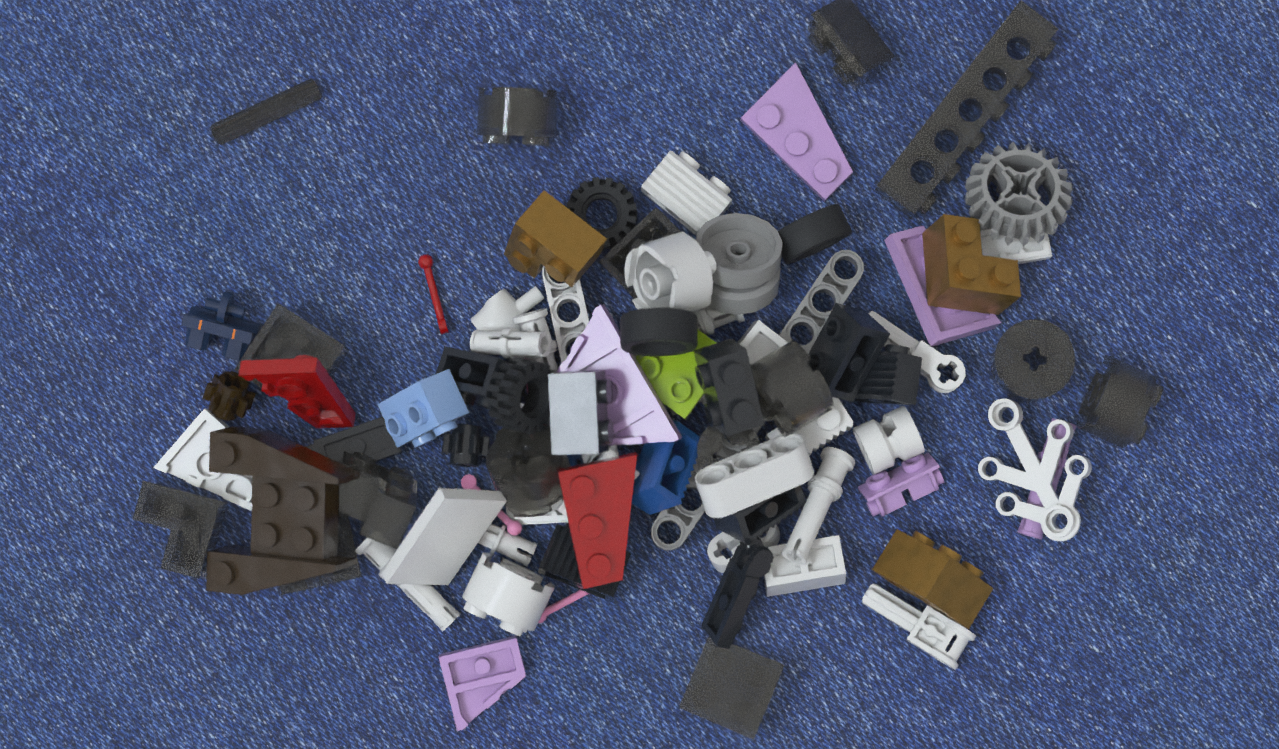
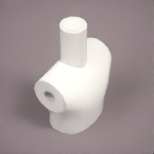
[470,286,545,332]

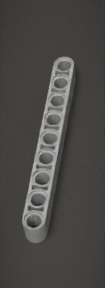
[651,250,864,551]

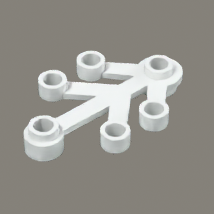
[978,399,1092,541]

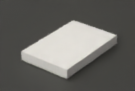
[381,488,507,585]

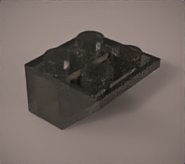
[807,0,895,91]

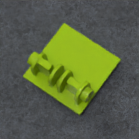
[636,329,716,420]

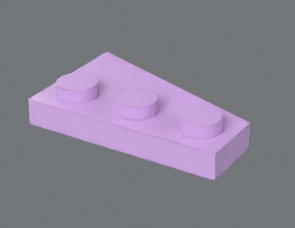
[740,62,853,202]
[884,226,1001,347]

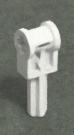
[869,311,965,393]
[862,583,977,670]

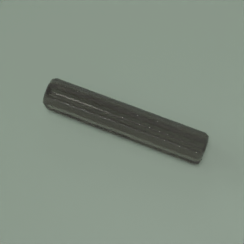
[210,79,322,145]

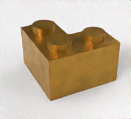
[503,190,607,287]
[922,214,1021,315]
[872,529,994,629]

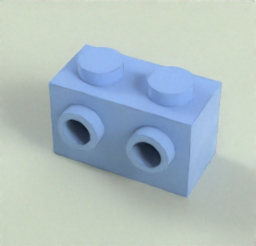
[377,369,469,448]

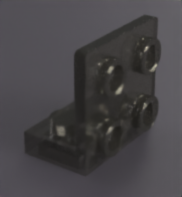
[680,636,785,740]

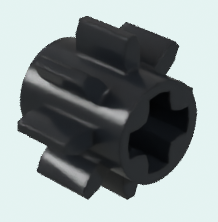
[442,424,490,467]

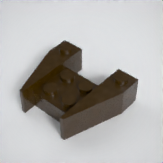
[206,426,360,595]

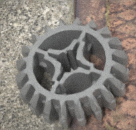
[965,141,1072,247]

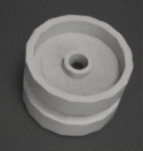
[695,213,783,315]

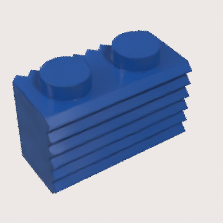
[632,421,704,515]

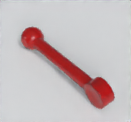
[418,254,449,335]

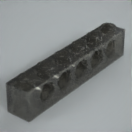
[874,0,1059,220]

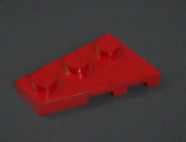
[239,355,356,428]
[557,452,637,589]

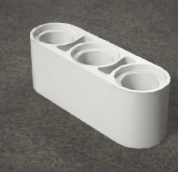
[695,433,814,518]

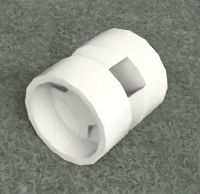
[853,406,925,475]

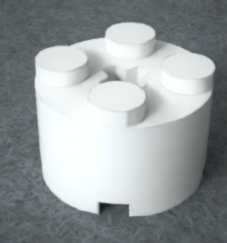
[624,232,716,312]
[462,552,555,636]

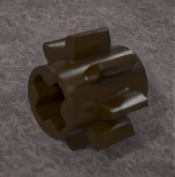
[203,371,256,421]

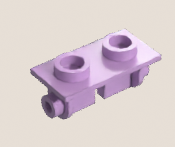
[858,453,944,517]

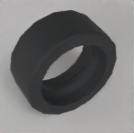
[778,204,852,264]
[620,308,698,356]

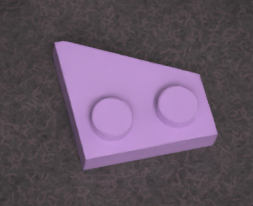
[439,636,526,731]

